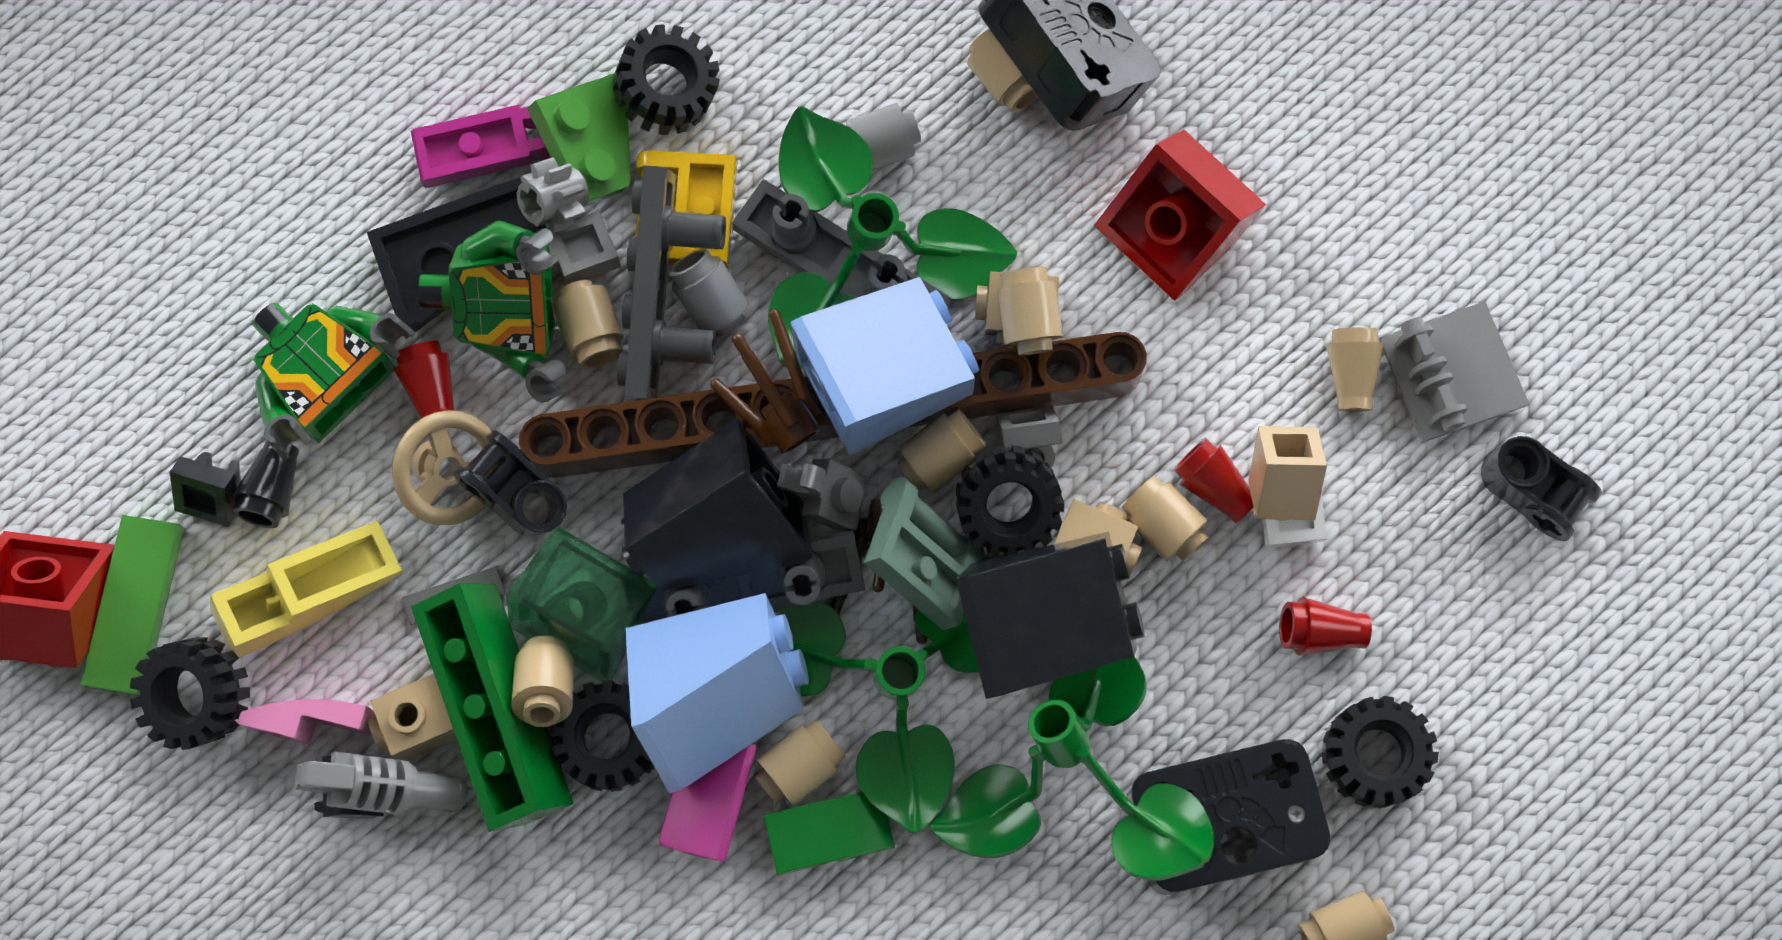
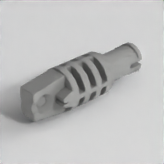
[294,752,466,815]

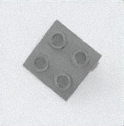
[1379,301,1530,443]

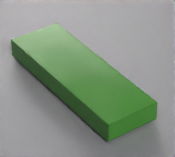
[80,515,185,696]

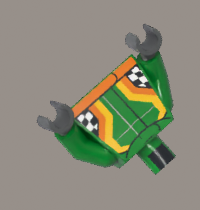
[418,221,566,403]
[253,303,415,460]

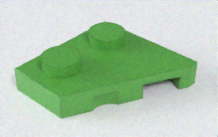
[527,73,631,206]

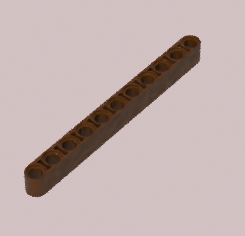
[519,332,1147,478]

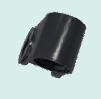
[453,430,567,536]
[1481,436,1602,541]

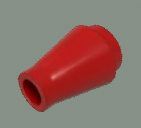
[393,340,455,419]
[1173,438,1254,523]
[1279,597,1372,656]

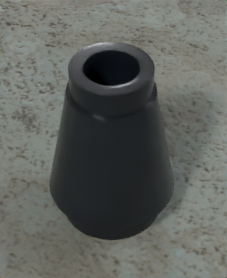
[232,441,299,528]

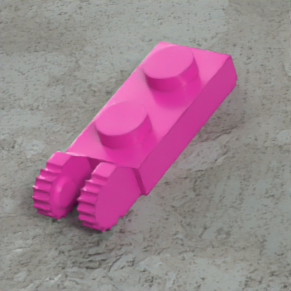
[410,105,551,189]

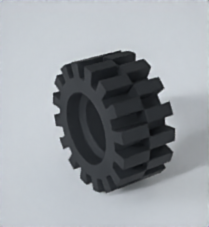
[613,24,720,135]
[955,445,1064,558]
[130,637,250,750]
[550,680,654,792]
[1322,696,1439,808]

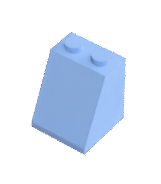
[790,277,979,456]
[625,593,809,793]

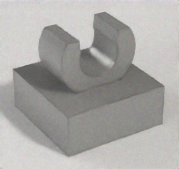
[996,406,1062,467]

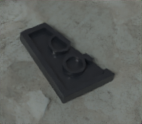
[367,177,547,340]

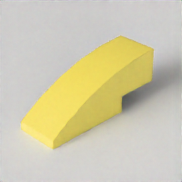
[210,520,402,658]

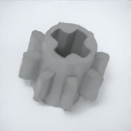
[517,157,589,233]

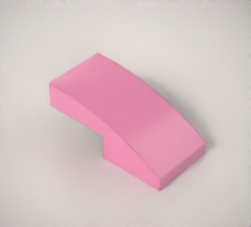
[237,699,376,745]

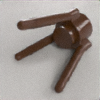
[710,309,821,454]

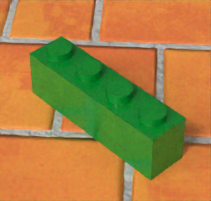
[411,583,574,832]

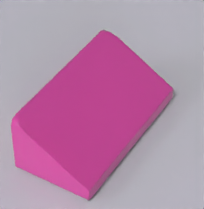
[659,744,756,862]

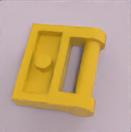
[635,150,738,269]

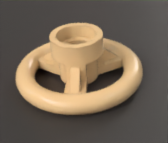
[392,411,500,525]

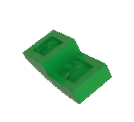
[763,793,895,876]

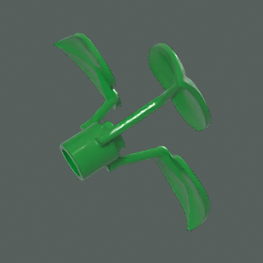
[768,106,1017,369]
[773,600,979,833]
[929,656,1214,881]

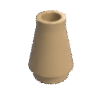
[1326,327,1384,412]

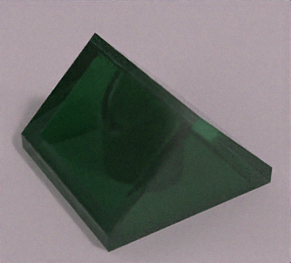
[507,527,657,682]

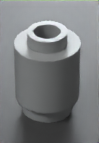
[846,103,921,171]
[669,248,749,336]

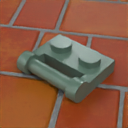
[864,477,984,630]

